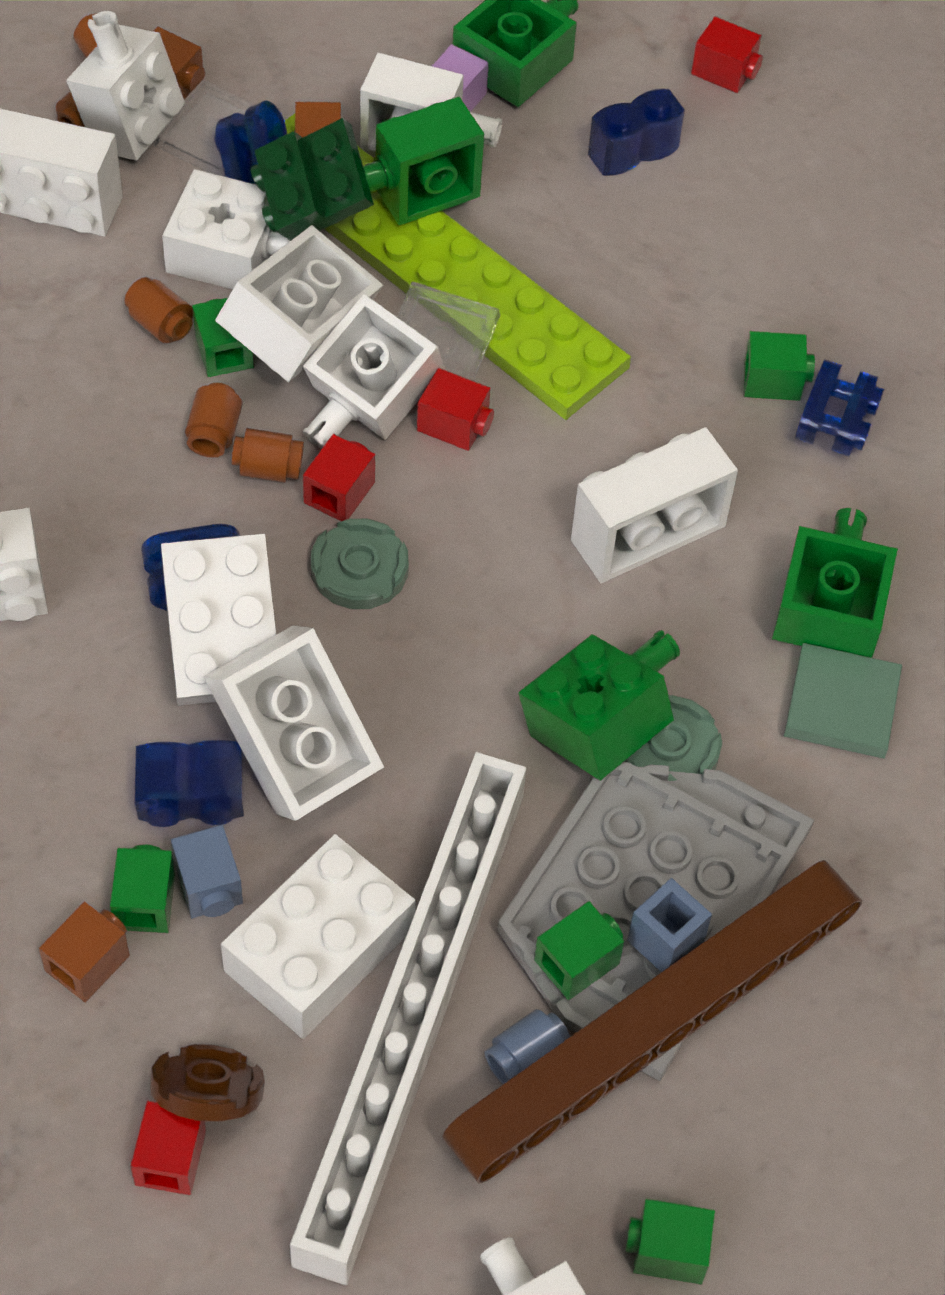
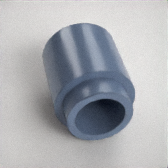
[484,1009,570,1084]

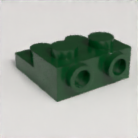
[251,118,374,241]

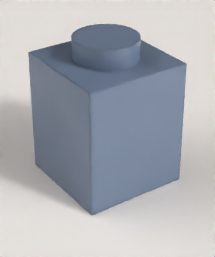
[170,824,243,919]
[627,878,712,972]

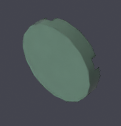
[311,518,409,609]
[624,695,722,781]

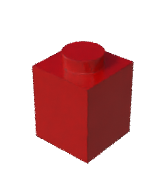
[691,16,763,93]
[417,368,494,451]
[303,434,375,521]
[131,1101,206,1195]

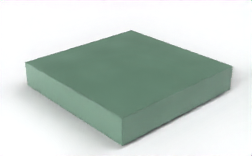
[784,643,902,759]

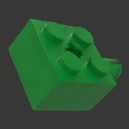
[452,0,579,107]
[363,96,485,226]
[772,508,898,658]
[518,630,680,781]

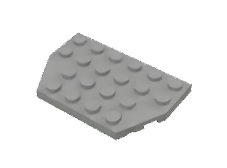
[497,762,814,1081]

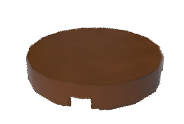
[150,1044,265,1122]

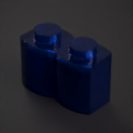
[588,89,685,176]
[135,740,244,827]

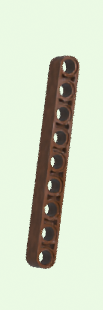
[442,860,862,1183]

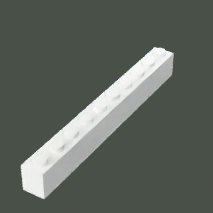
[290,752,527,1286]

